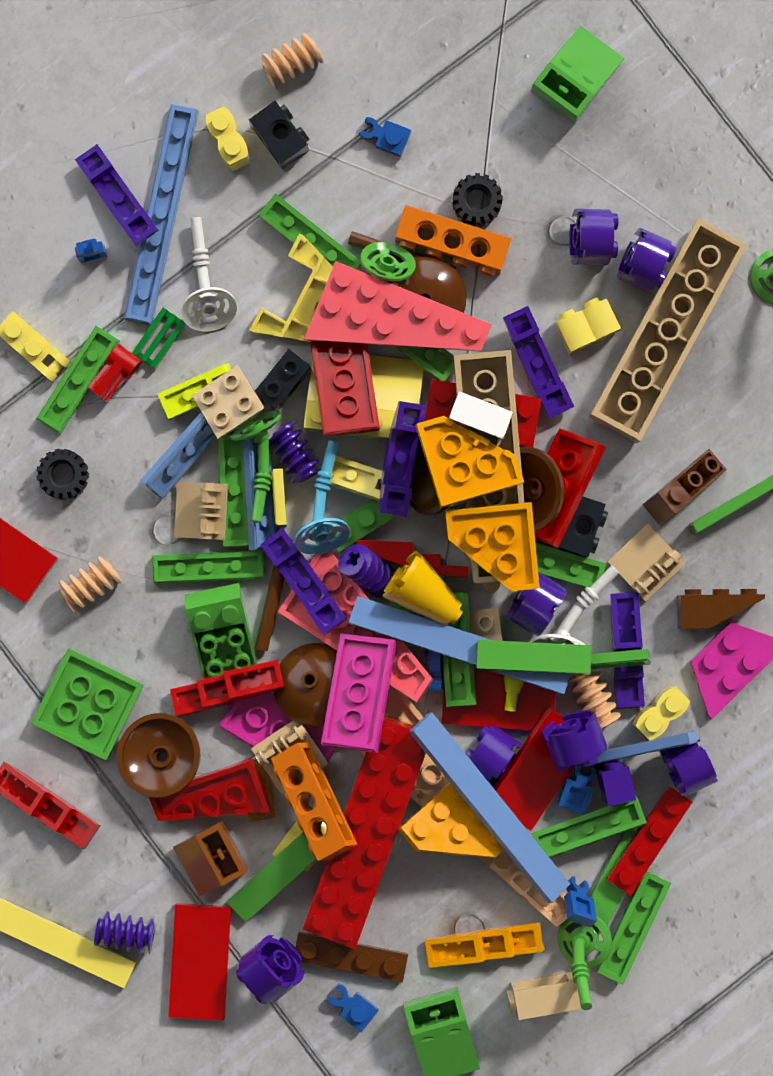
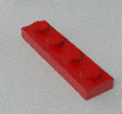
[606,786,693,896]

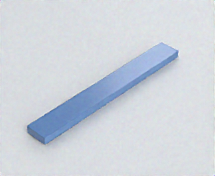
[124,104,199,325]
[348,596,570,695]
[409,712,570,903]

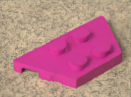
[690,622,773,719]

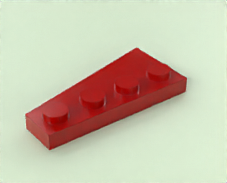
[149,758,273,821]

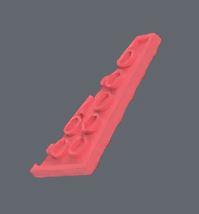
[304,261,492,352]
[278,551,433,703]

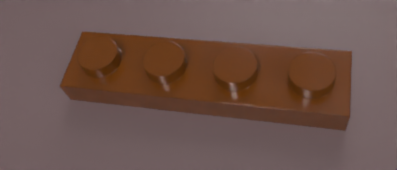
[295,931,408,982]

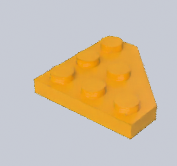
[416,416,524,508]
[445,502,540,591]
[398,783,504,859]

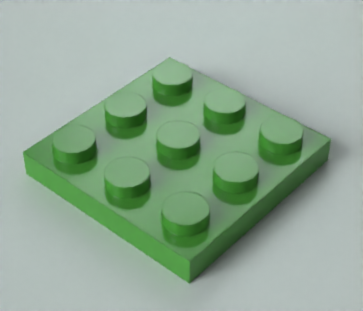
[31,648,145,760]

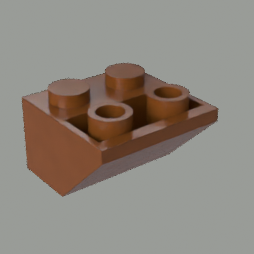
[173,820,249,896]

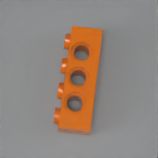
[395,205,512,276]
[271,743,357,861]

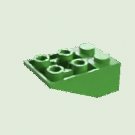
[531,26,625,125]
[185,583,258,679]
[403,987,480,1076]

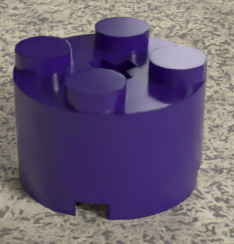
[569,208,619,265]
[617,228,676,292]
[505,572,567,636]
[542,710,607,771]
[466,725,522,787]
[659,730,718,797]
[236,935,304,1004]

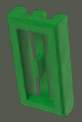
[132,307,186,369]

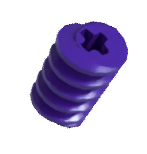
[269,421,321,484]
[338,544,395,597]
[94,911,155,955]

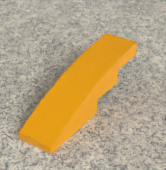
[425,922,544,968]

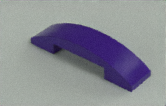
[75,144,159,246]
[502,306,574,419]
[379,401,427,517]
[260,528,347,635]

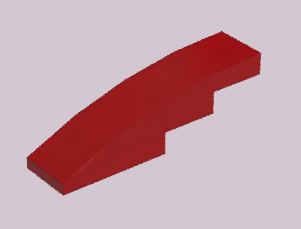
[357,540,468,578]
[170,660,284,718]
[0,762,101,849]

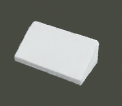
[449,392,513,439]

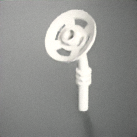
[181,217,237,332]
[532,565,620,645]

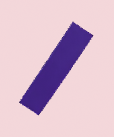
[610,592,645,709]

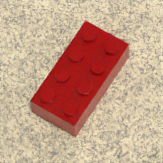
[425,379,542,447]

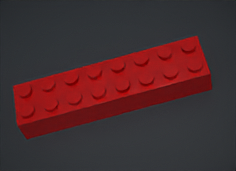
[302,715,426,949]

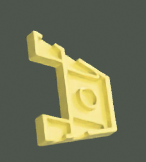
[250,234,333,342]

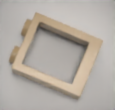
[507,972,581,1020]

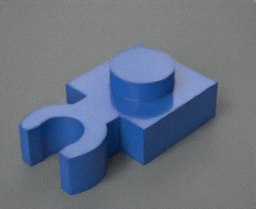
[359,117,411,157]
[75,239,108,263]
[425,649,444,691]
[557,763,597,815]
[564,876,597,927]
[327,983,379,1033]

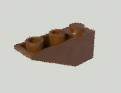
[642,449,727,525]
[677,589,765,629]

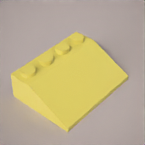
[303,355,424,441]

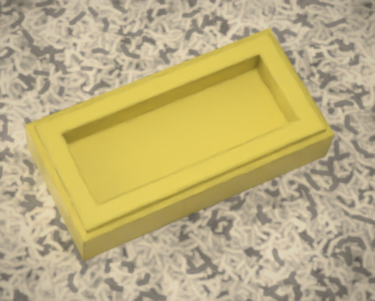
[272,468,287,526]

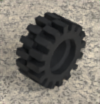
[452,173,503,227]
[36,449,89,500]

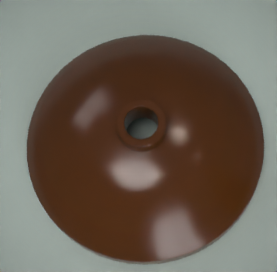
[387,257,467,313]
[520,447,564,531]
[273,643,337,727]
[117,713,201,798]

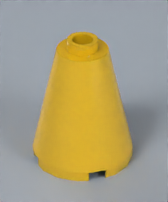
[383,551,463,625]

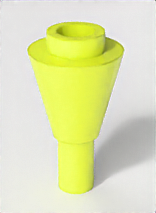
[504,676,524,711]

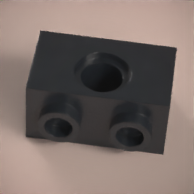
[248,100,310,170]
[255,349,311,411]
[554,496,608,558]

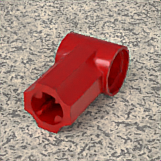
[88,344,142,403]

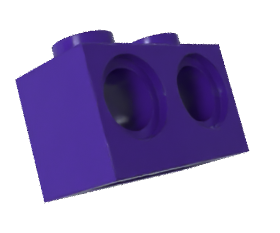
[596,760,636,806]

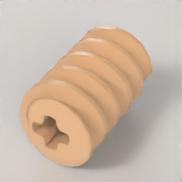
[261,33,324,88]
[59,556,123,613]
[568,670,621,729]

